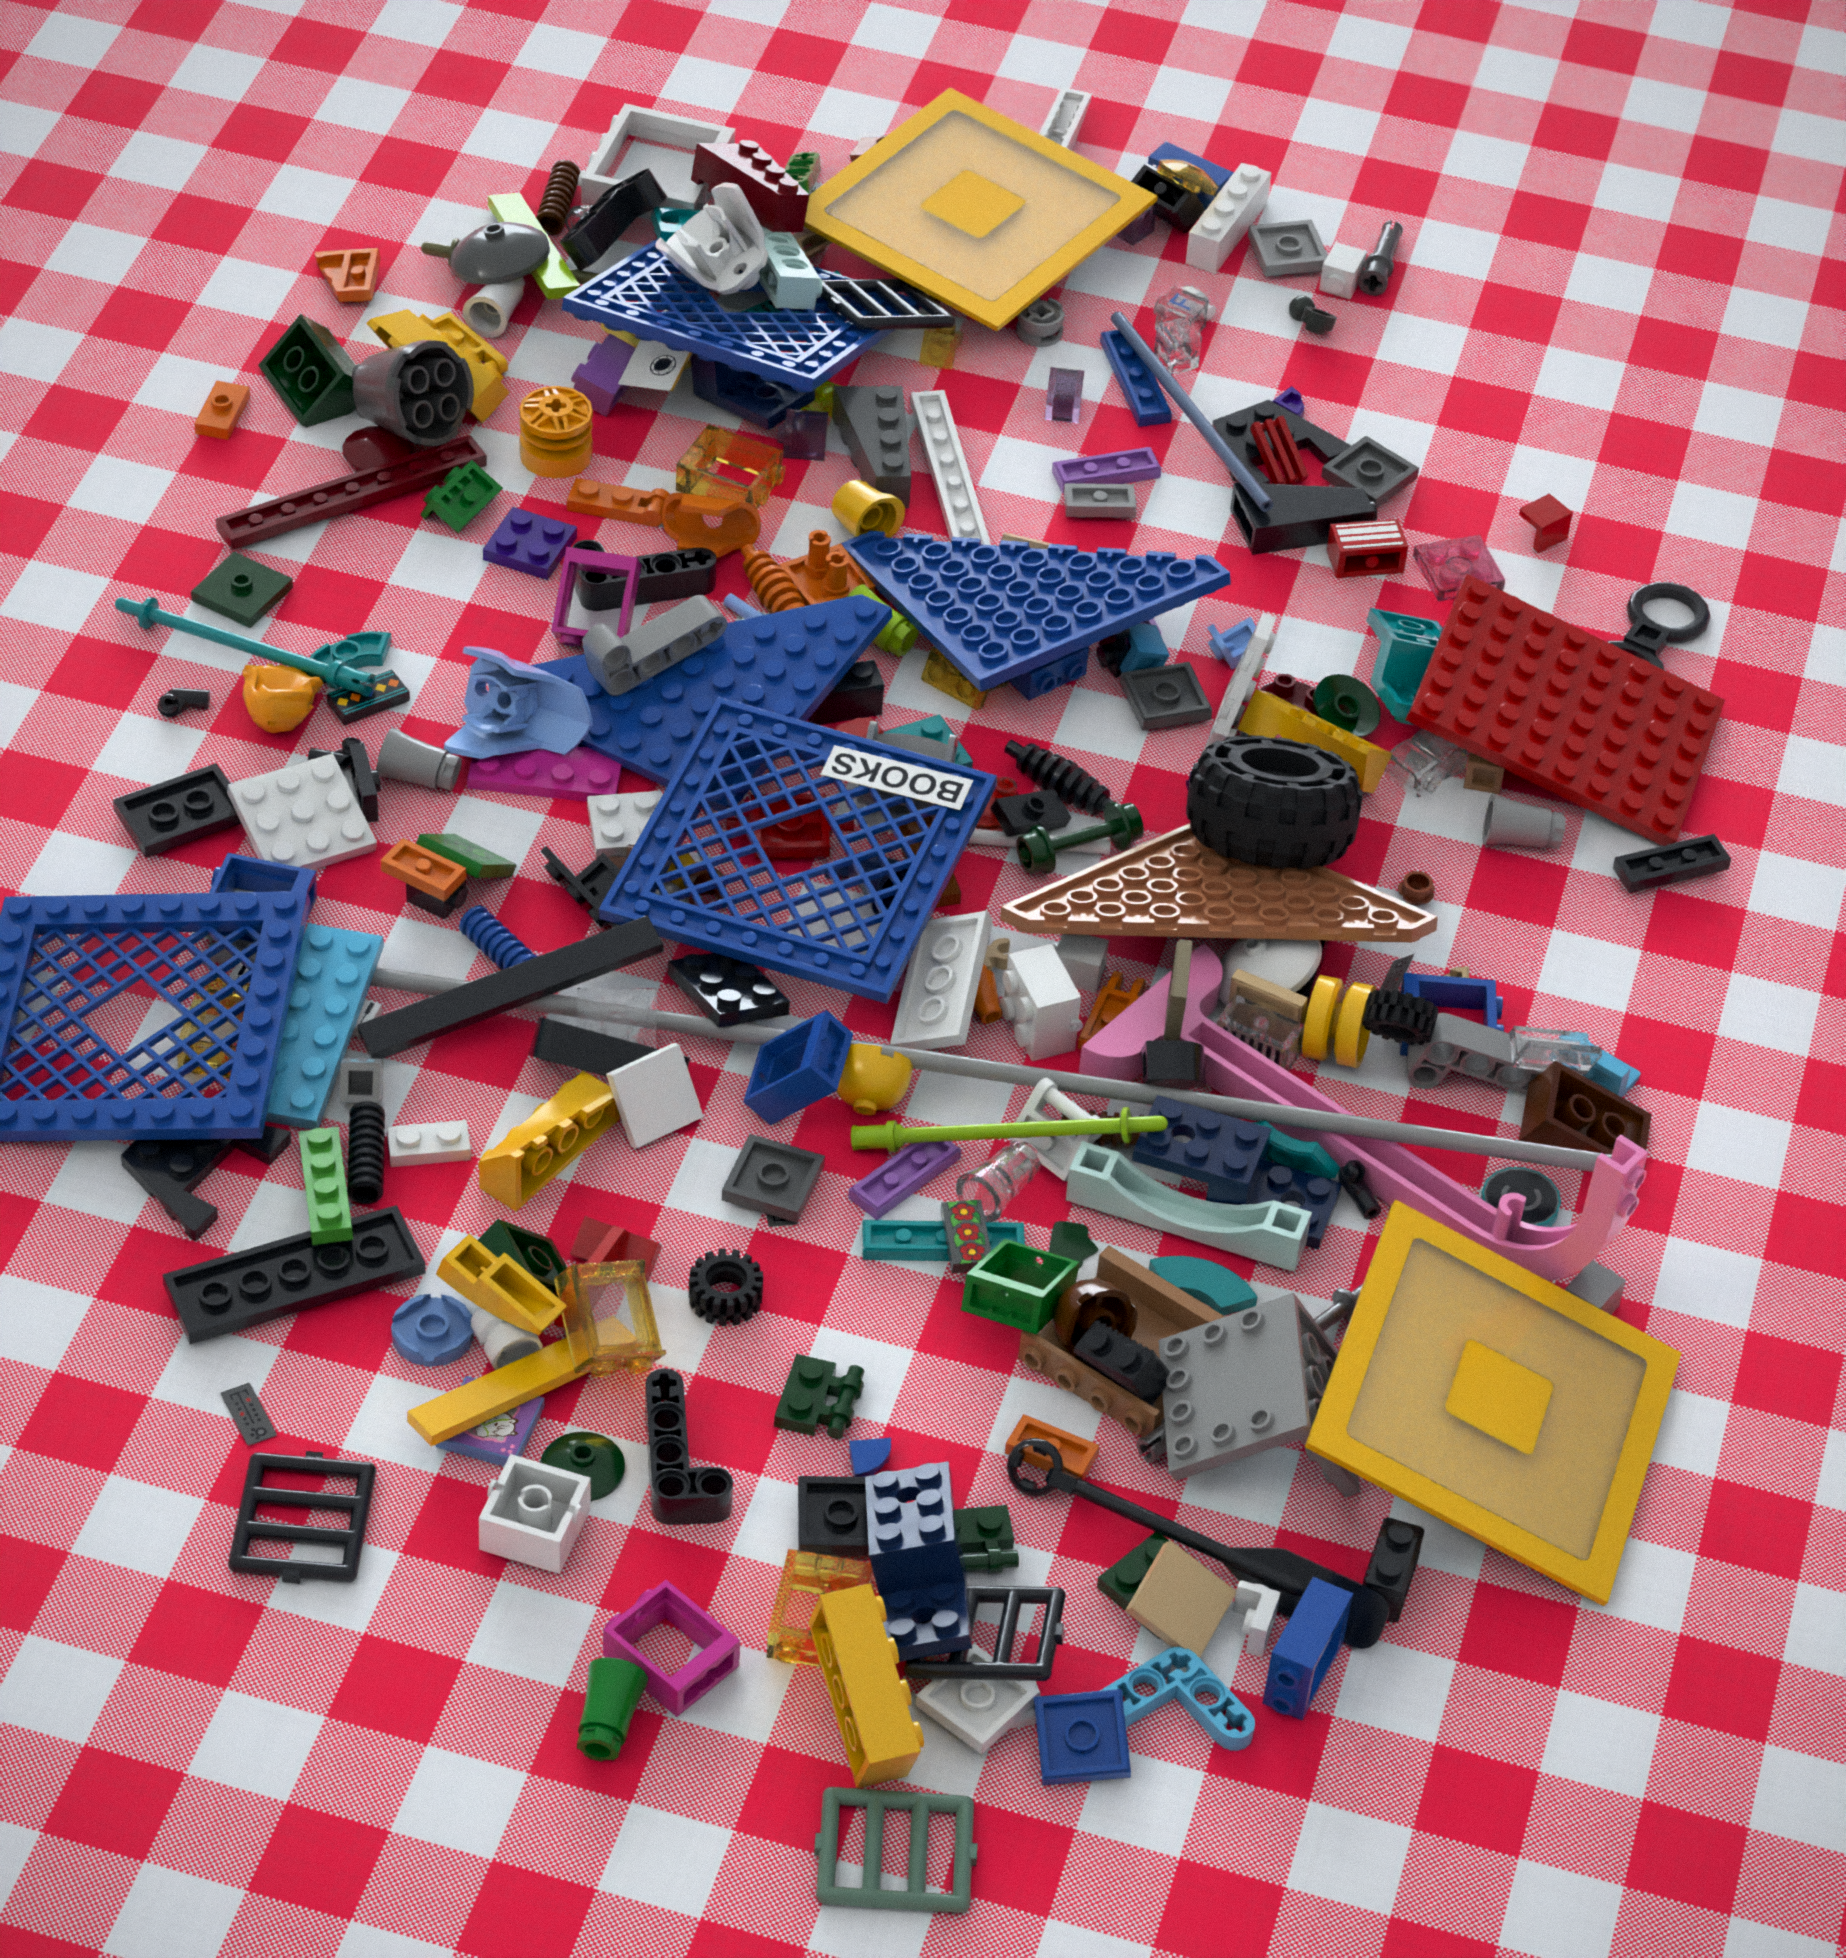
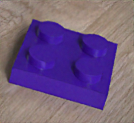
[483,507,577,580]

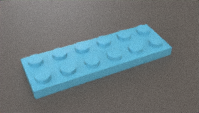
[266,923,384,1129]

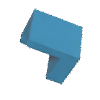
[1119,623,1170,673]

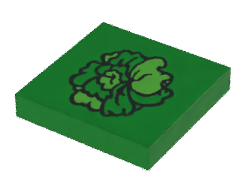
[416,834,517,878]

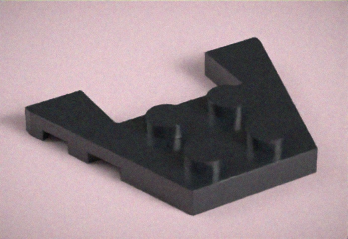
[1212,400,1351,484]
[121,1126,291,1242]

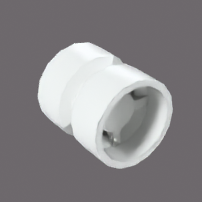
[471,1307,543,1370]

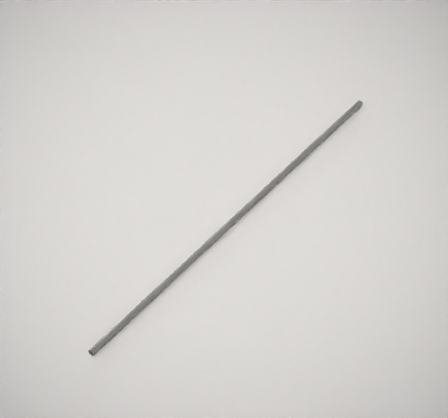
[209,942,1645,1172]

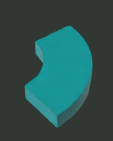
[306,631,392,683]
[1251,1120,1341,1179]
[1149,1256,1258,1316]

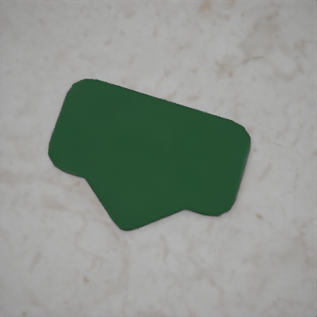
[1049,1221,1098,1268]

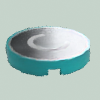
[1480,1167,1561,1227]

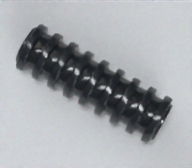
[347,1101,385,1204]

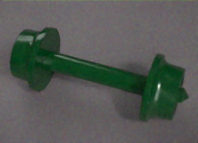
[1016,802,1144,874]

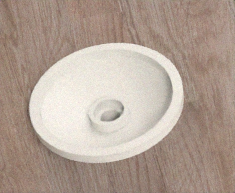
[1219,938,1322,1006]

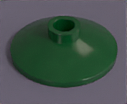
[1313,674,1381,738]
[540,1431,625,1501]

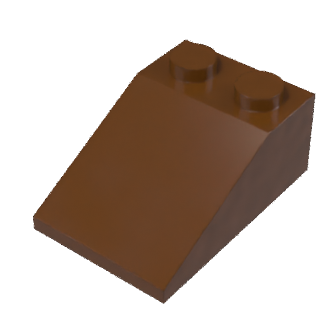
[1519,1061,1652,1155]

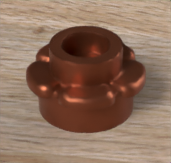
[1398,871,1435,906]

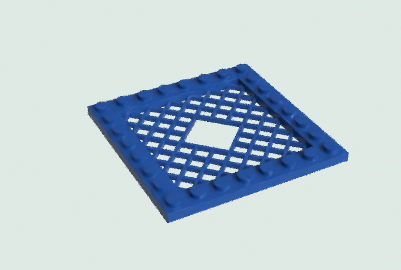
[562,238,920,392]
[599,697,997,1004]
[0,891,310,1142]

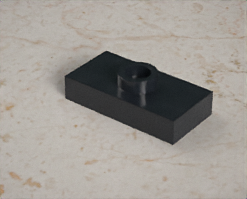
[349,743,381,823]
[990,789,1072,837]

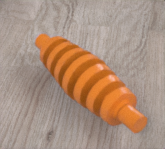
[741,544,805,613]

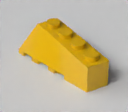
[366,309,510,424]
[1237,689,1393,793]
[478,1070,620,1211]

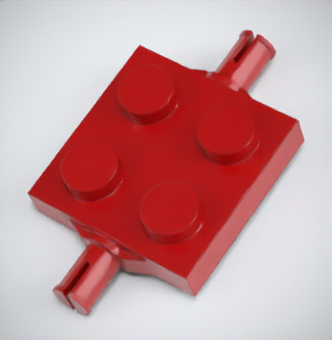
[726,794,854,858]

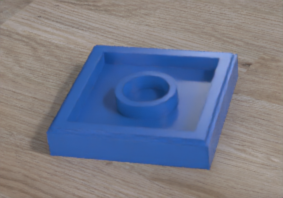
[1034,1689,1131,1786]

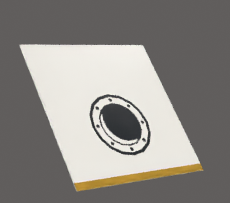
[618,340,692,391]

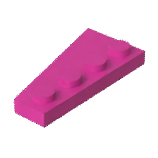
[467,747,623,802]

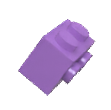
[571,334,636,417]

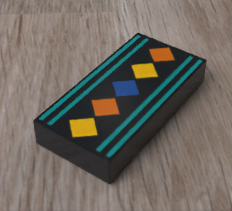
[327,670,410,725]

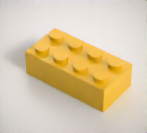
[808,1583,924,1789]

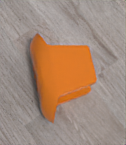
[661,493,761,558]

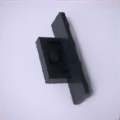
[541,846,620,929]

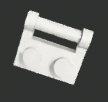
[1010,1077,1102,1181]

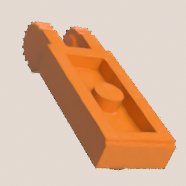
[1078,970,1146,1050]

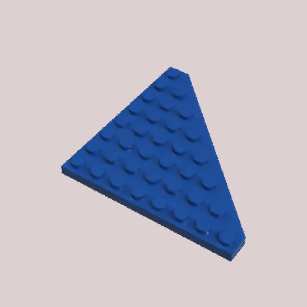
[841,531,1231,692]
[509,594,893,812]

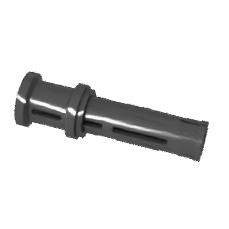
[1358,221,1403,296]

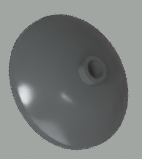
[450,222,550,284]

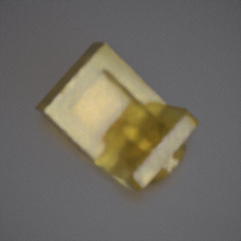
[919,325,964,369]

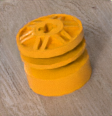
[519,386,593,479]

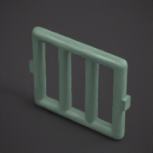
[814,1787,978,1913]

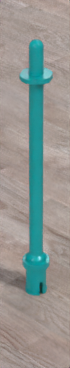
[115,597,375,696]

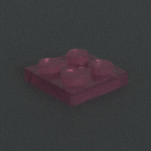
[1413,535,1505,602]

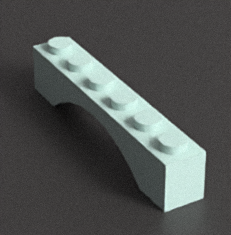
[1066,1141,1312,1272]

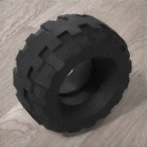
[1186,735,1363,870]

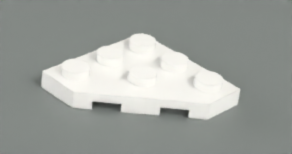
[1204,612,1277,750]

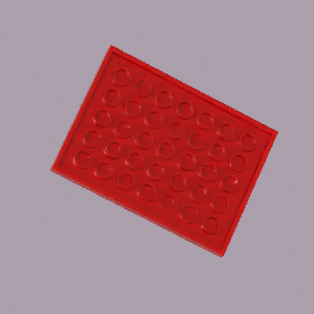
[1405,574,1725,846]

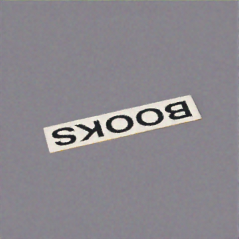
[820,745,973,810]

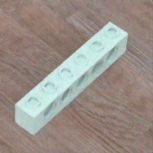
[759,225,822,310]

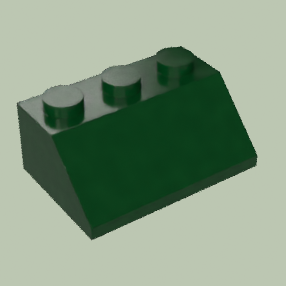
[258,314,356,427]

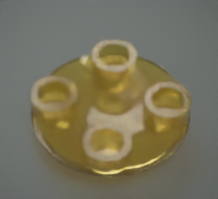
[1156,159,1219,196]

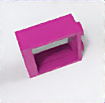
[551,546,641,647]
[603,1580,740,1717]

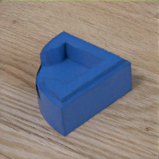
[849,1438,891,1477]

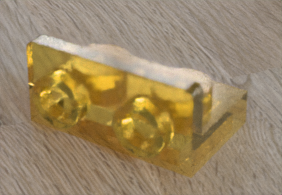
[921,646,1009,710]

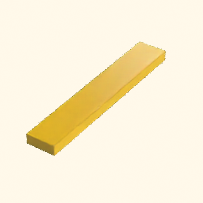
[407,1316,637,1447]

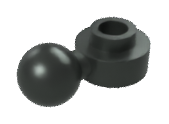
[1289,295,1337,335]

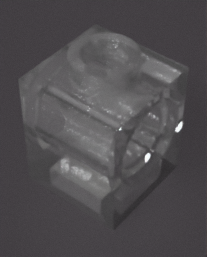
[1154,316,1202,375]

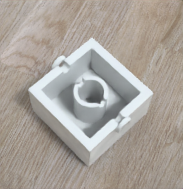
[1000,943,1083,1061]
[479,1454,591,1574]

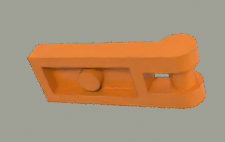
[567,478,670,527]

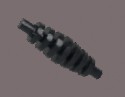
[1004,740,1114,815]

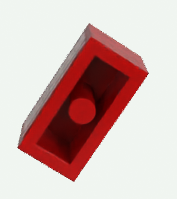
[1326,519,1408,578]

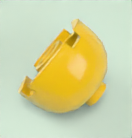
[836,1044,913,1115]

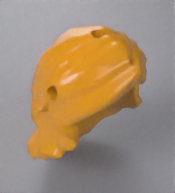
[242,663,323,733]

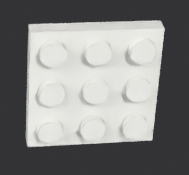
[227,753,377,870]

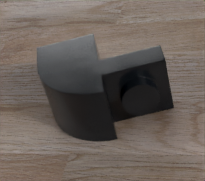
[1141,1040,1206,1090]

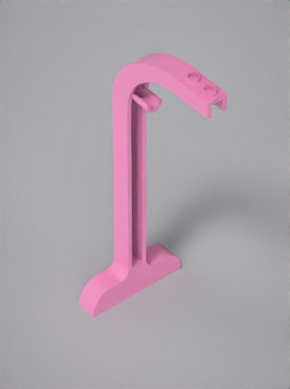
[1079,943,1648,1281]

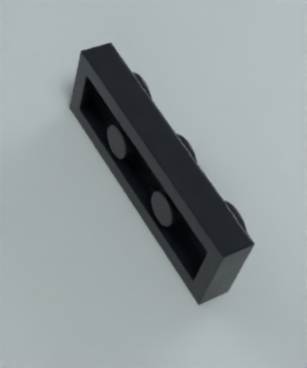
[1613,834,1731,893]

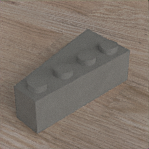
[832,385,911,508]

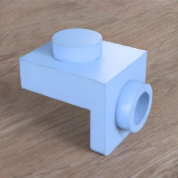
[1207,617,1256,669]

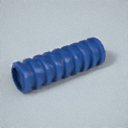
[459,905,538,970]

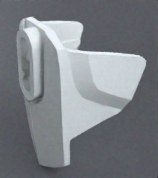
[655,182,768,295]

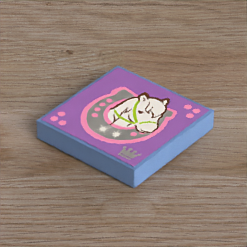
[436,1376,545,1467]

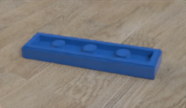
[1100,330,1172,427]

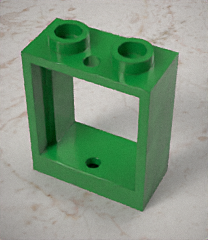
[961,1239,1079,1334]

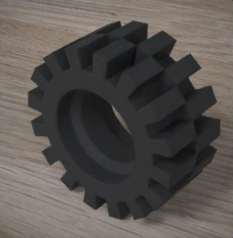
[1362,989,1438,1045]
[689,1248,763,1326]

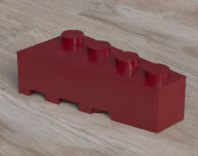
[691,140,810,232]

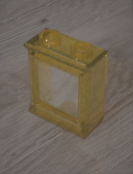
[554,1259,666,1377]

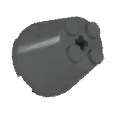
[352,340,474,446]

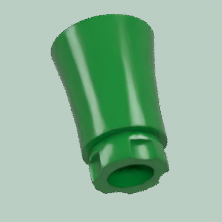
[577,1657,648,1762]

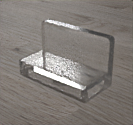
[1509,1026,1602,1075]

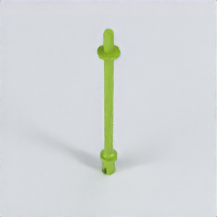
[851,1107,1168,1152]

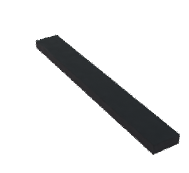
[357,915,664,1059]

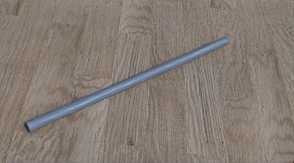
[1111,311,1274,512]

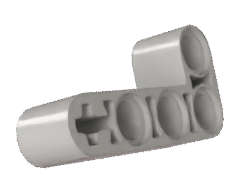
[583,595,727,696]
[1407,1013,1565,1094]

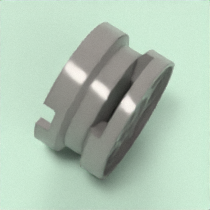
[1016,297,1065,347]

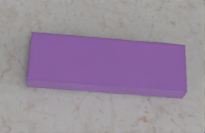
[1052,447,1161,494]
[848,1141,961,1220]

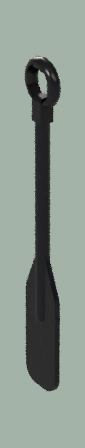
[1007,1438,1390,1649]

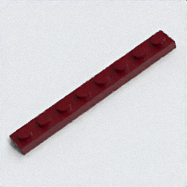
[216,435,487,550]

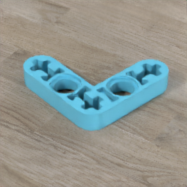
[1100,1647,1255,1751]

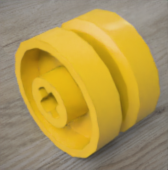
[1302,975,1376,1068]

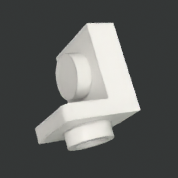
[1233,1581,1281,1657]

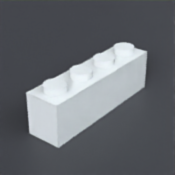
[1185,163,1271,274]

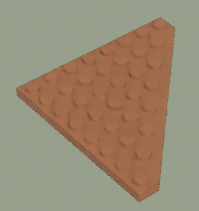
[1000,823,1438,943]

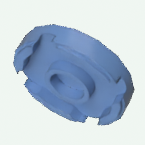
[391,1294,474,1367]

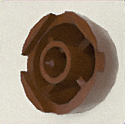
[1053,1278,1138,1362]

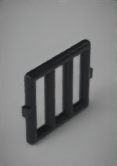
[821,279,955,330]
[228,1451,377,1584]
[904,1585,1066,1681]

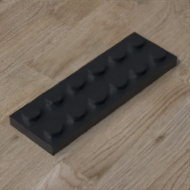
[162,1205,426,1344]

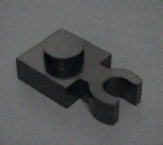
[1096,628,1130,678]

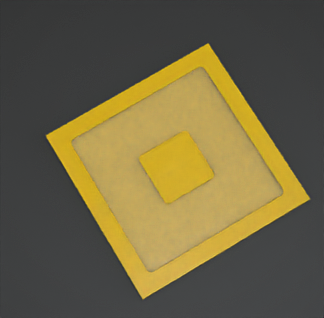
[804,88,1158,331]
[1305,1199,1682,1606]

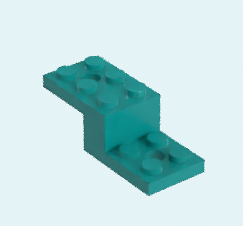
[1366,608,1443,725]

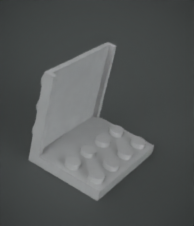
[1158,1293,1360,1498]

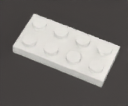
[890,911,993,1050]

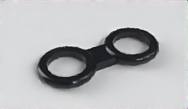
[1607,582,1711,670]

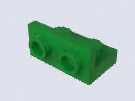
[420,460,503,533]

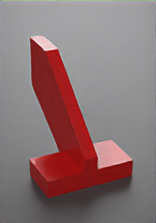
[554,1216,662,1335]

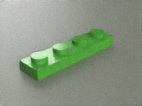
[298,1127,353,1245]

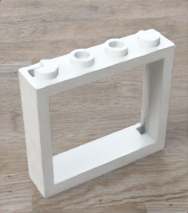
[577,103,735,224]

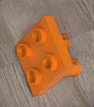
[779,530,875,606]

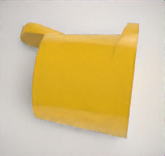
[831,480,905,538]

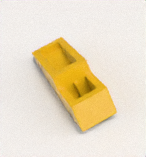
[436,1233,567,1335]

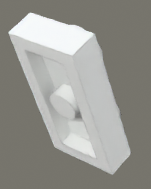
[387,1120,471,1167]

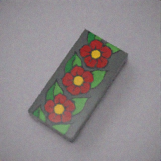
[940,1200,991,1273]

